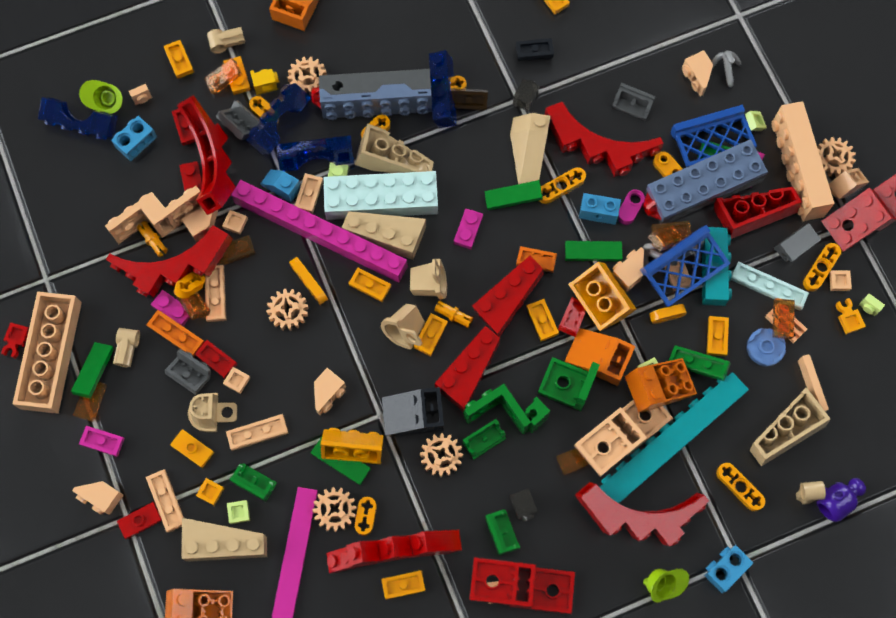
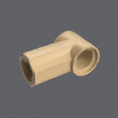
[207,27,245,53]
[113,328,140,368]
[796,481,826,504]

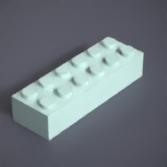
[324,171,438,220]

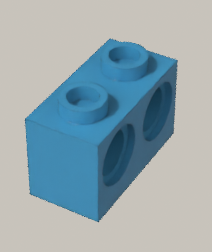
[111,116,157,162]
[704,545,753,593]

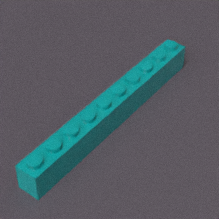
[600,372,749,504]

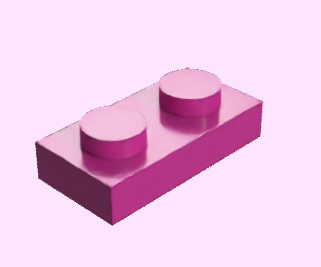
[454,208,483,249]
[151,290,194,326]
[79,426,125,457]

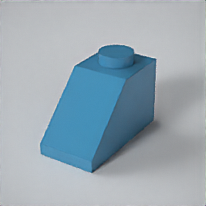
[260,169,301,203]

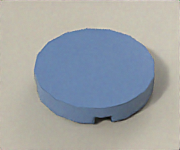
[746,328,786,367]

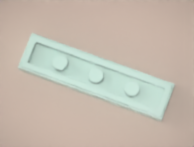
[731,262,809,311]

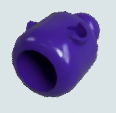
[817,478,866,522]

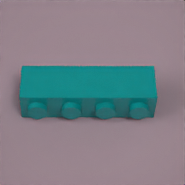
[702,227,732,306]

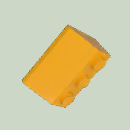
[568,262,637,331]
[321,428,383,464]

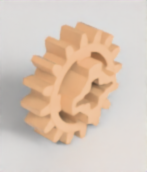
[287,57,327,95]
[817,137,856,177]
[266,289,309,331]
[420,433,463,477]
[313,487,356,532]

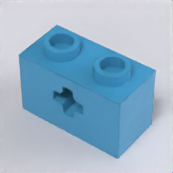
[579,193,621,225]

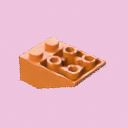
[269,0,319,31]
[564,328,635,386]
[625,358,697,413]
[165,589,233,618]

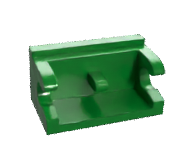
[525,396,550,433]
[463,419,506,460]
[229,463,277,502]
[485,509,520,556]

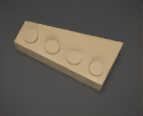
[342,211,426,260]

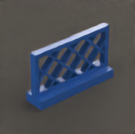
[671,105,757,167]
[640,225,730,307]

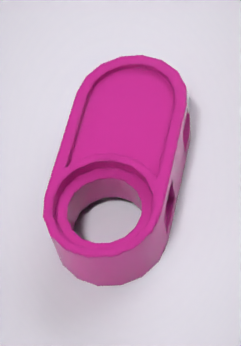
[618,189,645,225]

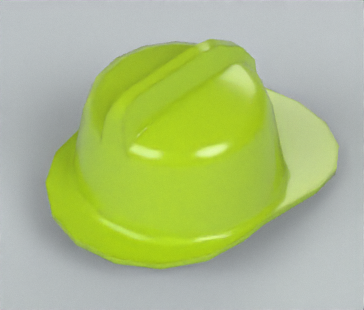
[79,80,123,114]
[643,569,689,603]

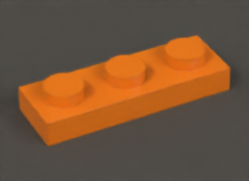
[146,310,204,357]

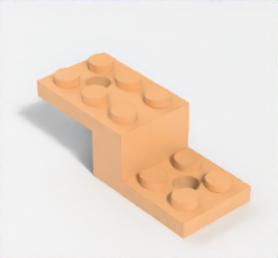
[105,186,200,244]
[574,399,673,477]

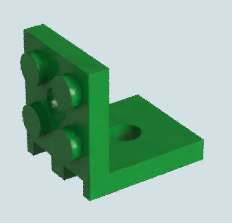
[537,357,600,411]
[464,384,531,435]

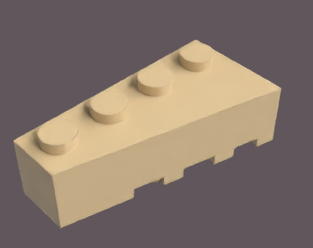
[750,387,831,466]
[182,518,267,561]

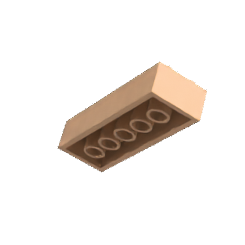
[772,101,835,221]
[13,292,82,414]

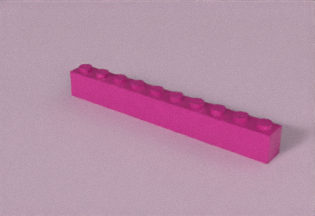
[231,180,408,283]

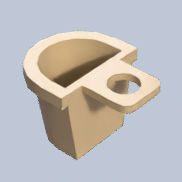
[410,259,447,299]
[381,304,425,349]
[188,393,237,432]

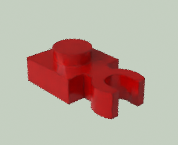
[1,322,29,359]

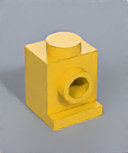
[250,69,279,95]

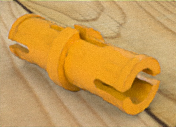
[137,221,168,257]
[434,300,473,328]

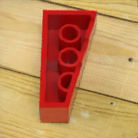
[713,187,802,239]
[472,255,544,337]
[435,326,500,413]

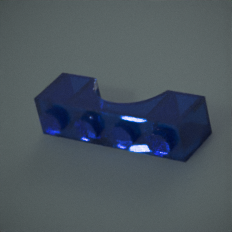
[429,50,457,128]
[246,83,311,155]
[38,97,118,140]
[277,135,354,172]

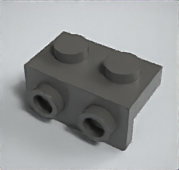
[216,100,262,140]
[165,349,211,395]

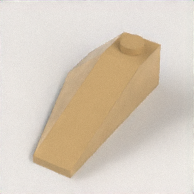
[510,113,550,184]
[355,124,434,173]

